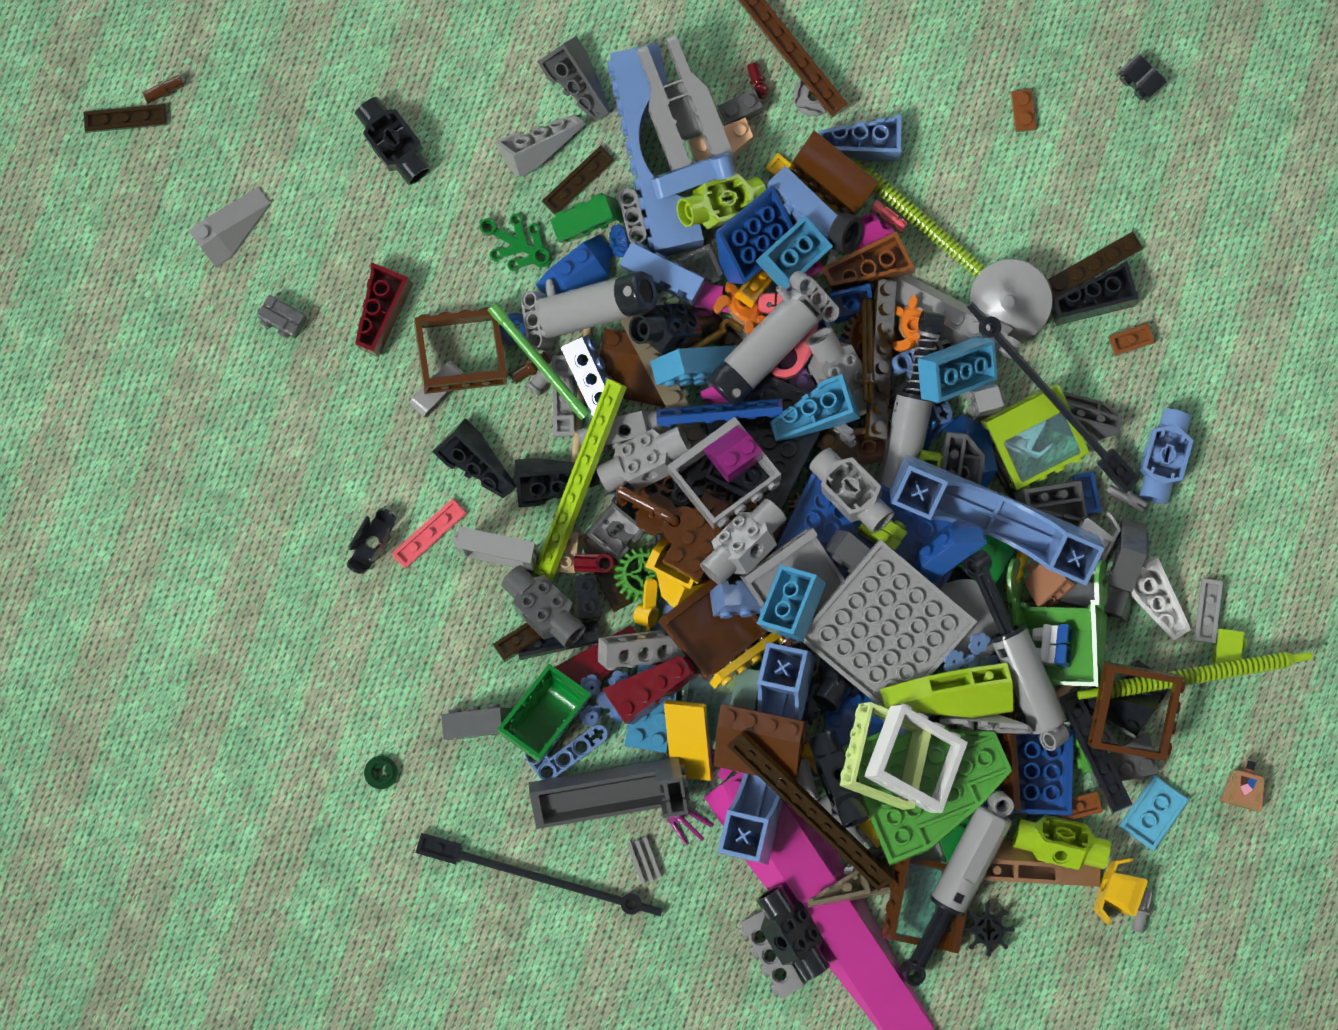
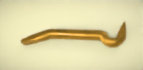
[689,319,743,348]

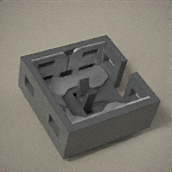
[586,500,643,561]

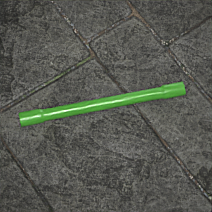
[487,302,591,421]

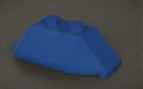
[535,234,612,296]
[945,415,998,488]
[915,521,987,583]

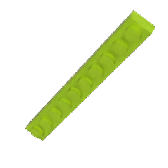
[534,378,627,580]

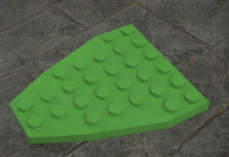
[843,728,1012,866]

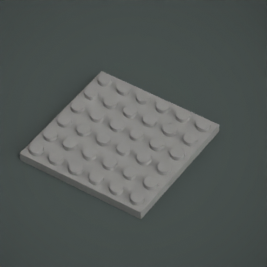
[803,539,977,707]

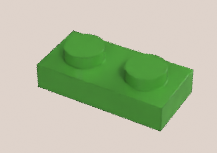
[1073,736,1092,773]

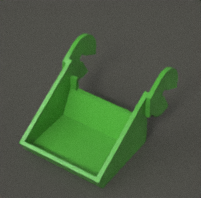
[1007,558,1109,686]

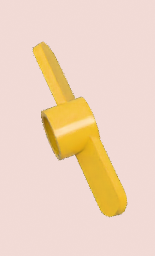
[633,578,659,632]

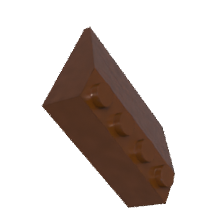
[789,130,879,216]
[594,328,679,408]
[714,704,809,781]

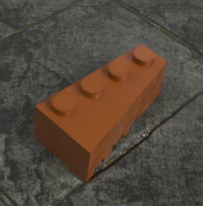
[822,231,915,291]

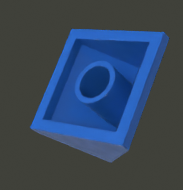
[828,283,873,324]

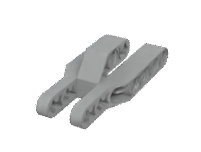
[636,35,736,171]

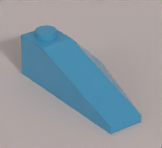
[770,374,860,442]

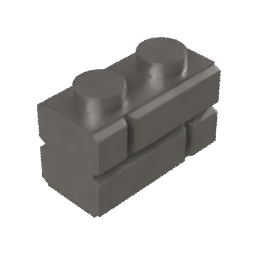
[257,294,307,339]

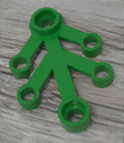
[480,214,552,272]

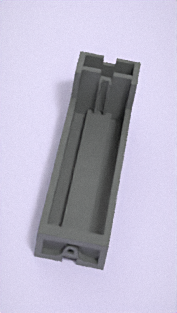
[528,757,691,829]

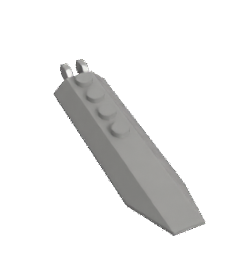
[869,274,1021,359]

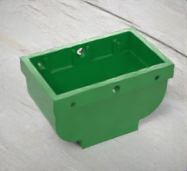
[497,664,591,763]

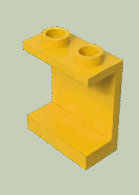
[645,535,705,589]

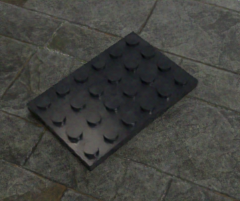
[704,374,822,511]

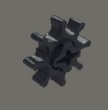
[963,903,1015,957]

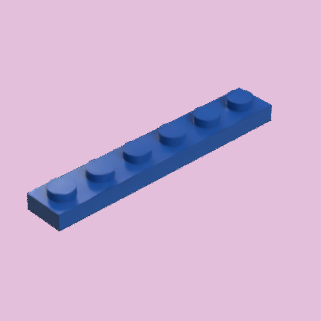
[656,398,783,427]

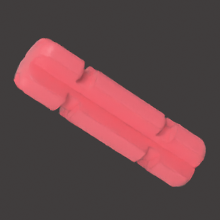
[871,200,908,232]

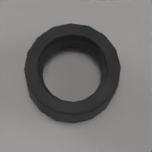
[828,212,864,254]

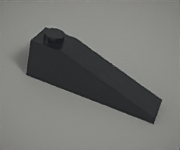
[432,418,516,498]
[515,458,600,508]

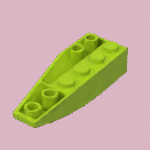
[880,663,1013,718]

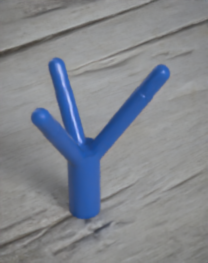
[923,417,954,451]

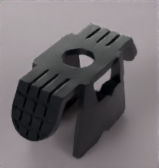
[347,508,396,574]

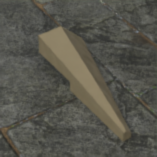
[807,854,910,908]

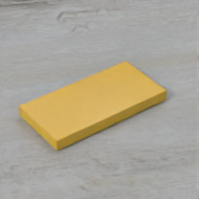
[664,700,713,781]

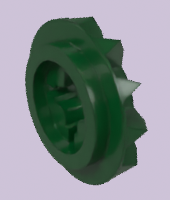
[364,756,398,789]

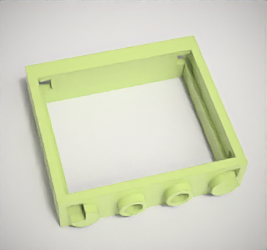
[840,702,931,810]

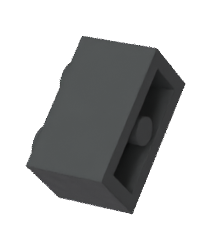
[717,89,763,126]

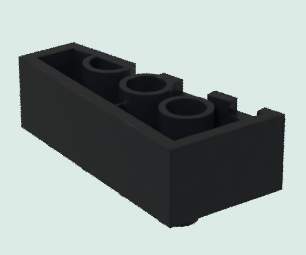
[1052,261,1139,326]

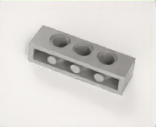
[598,630,684,670]
[739,911,804,999]

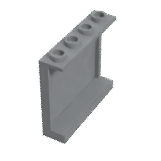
[740,528,845,640]

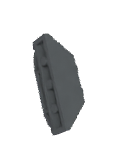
[1045,391,1123,441]
[941,432,985,485]

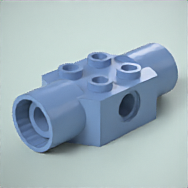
[1138,408,1194,504]

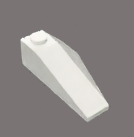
[1129,556,1191,640]

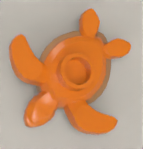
[713,281,767,335]
[893,295,946,352]

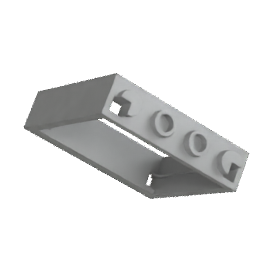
[667,417,781,529]
[453,526,539,572]

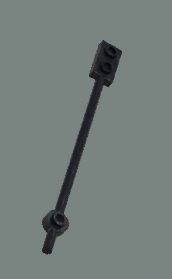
[966,301,1140,493]
[415,833,663,917]

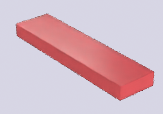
[391,498,467,569]

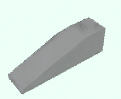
[495,115,585,177]
[189,187,270,268]
[939,714,1033,734]

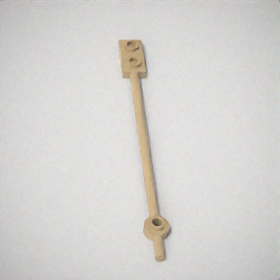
[556,328,592,574]

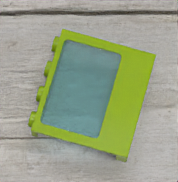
[980,384,1090,491]

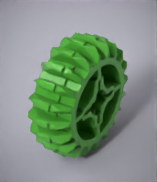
[614,547,661,604]

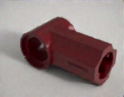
[573,553,617,573]

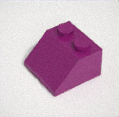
[703,426,762,483]

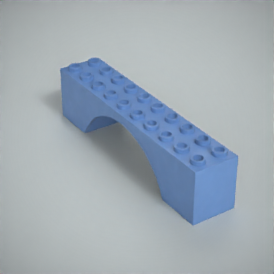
[607,43,704,257]
[889,454,1105,586]
[718,642,816,865]

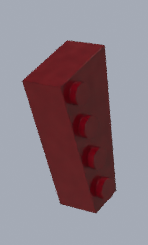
[355,262,413,357]
[555,625,637,688]
[602,656,699,725]

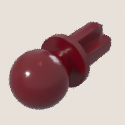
[747,62,769,99]

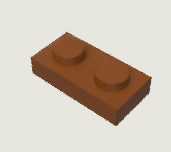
[1011,89,1036,132]
[1108,323,1155,357]
[1059,792,1103,820]

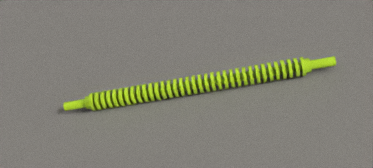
[849,158,987,278]
[1077,652,1313,700]

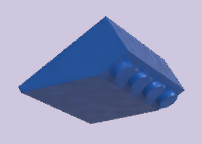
[716,185,793,284]
[1011,730,1074,815]

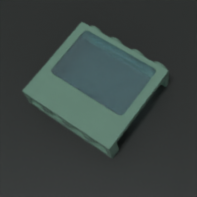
[681,665,760,749]

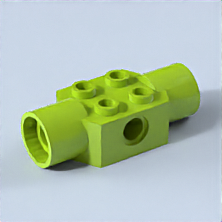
[676,174,766,229]
[1012,814,1111,870]

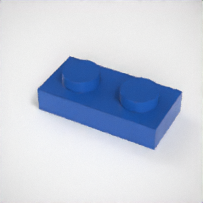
[1072,471,1102,515]

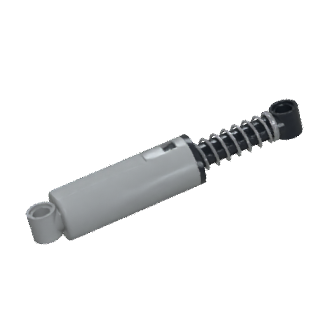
[878,310,945,488]

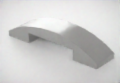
[552,355,574,437]

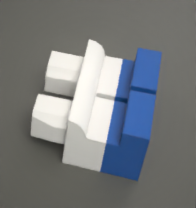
[1032,624,1074,668]

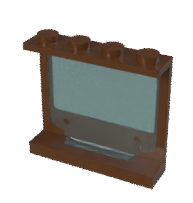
[882,857,967,954]

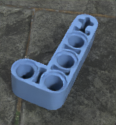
[650,152,736,199]
[891,349,952,427]
[525,725,608,780]

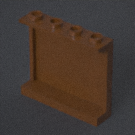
[658,579,769,681]

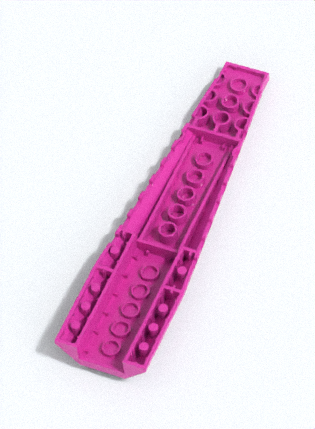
[704,772,934,1030]

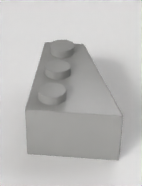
[965,382,1006,422]

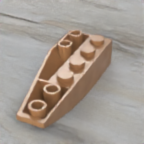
[983,839,1100,887]

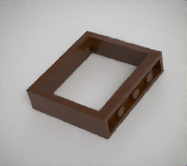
[414,307,507,394]
[1087,661,1185,761]

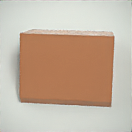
[847,428,888,465]

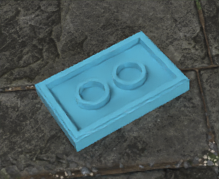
[1118,775,1189,851]

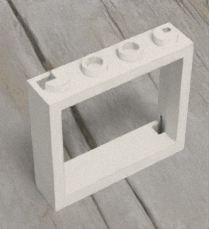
[864,704,968,813]

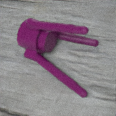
[667,808,713,845]

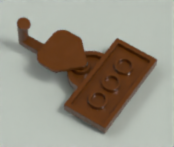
[616,485,737,583]

